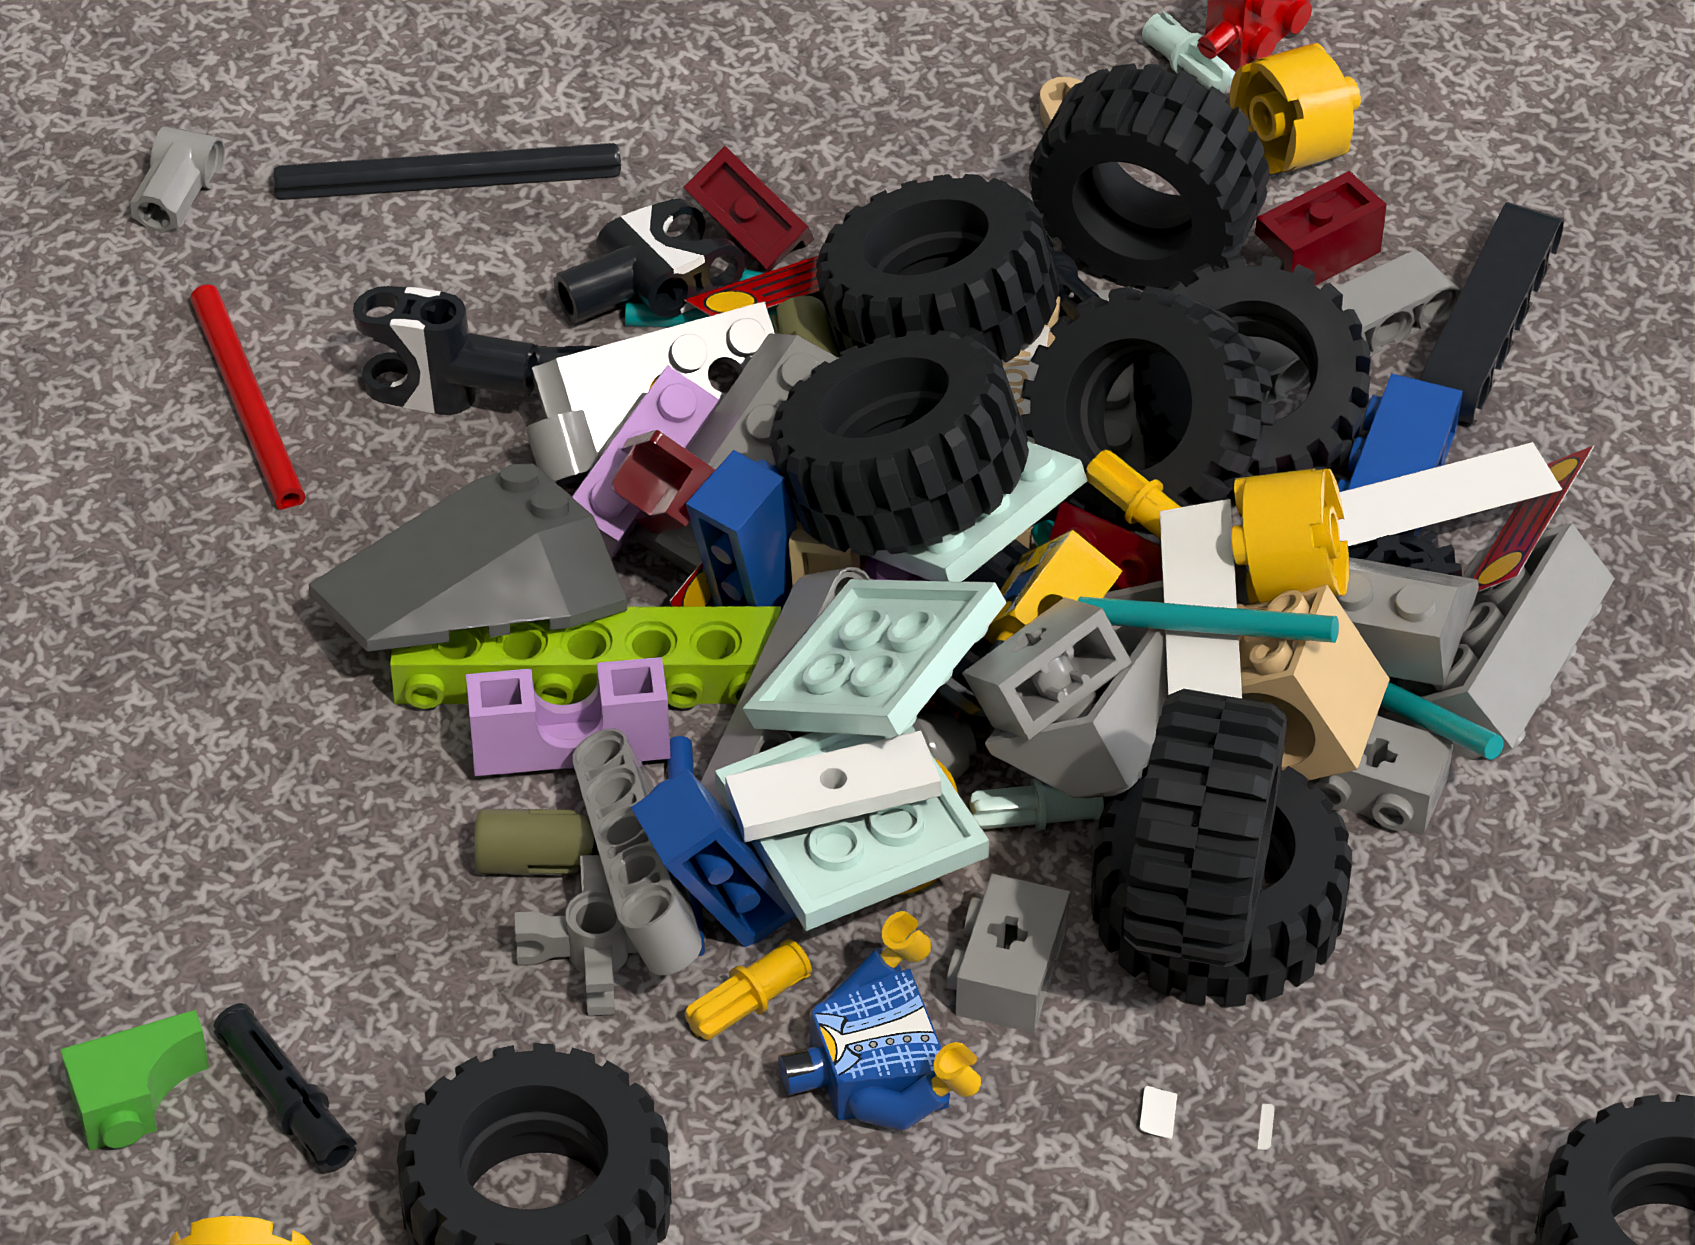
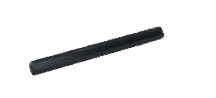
[273,143,621,200]

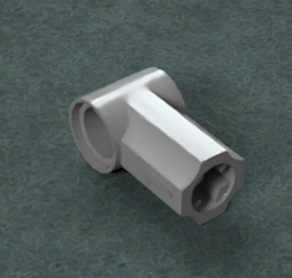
[130,126,225,233]

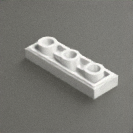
[725,730,941,842]

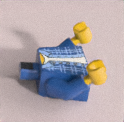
[778,911,981,1131]

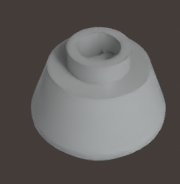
[912,709,977,781]

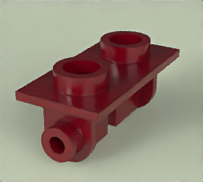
[1049,501,1163,592]

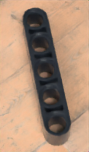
[1420,202,1564,426]

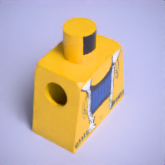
[983,530,1122,655]

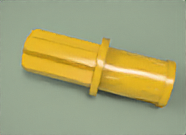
[1086,450,1180,540]
[685,939,812,1040]

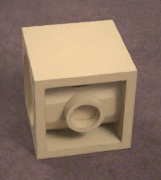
[1237,585,1390,781]

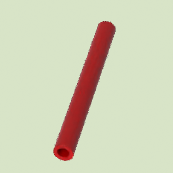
[190,284,306,510]

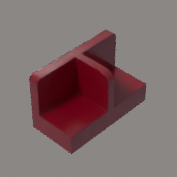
[683,146,814,272]
[1255,171,1387,285]
[611,430,715,533]

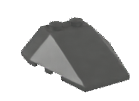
[309,463,627,651]

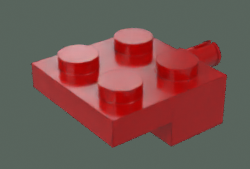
[1197,0,1312,72]

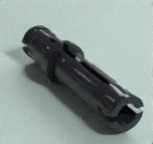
[213,1003,357,1173]

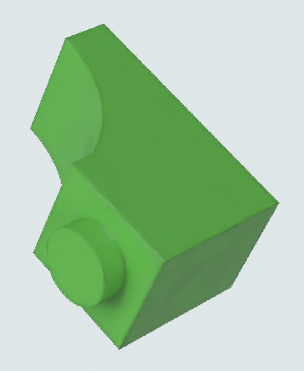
[60,1010,209,1151]

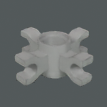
[515,855,638,1016]

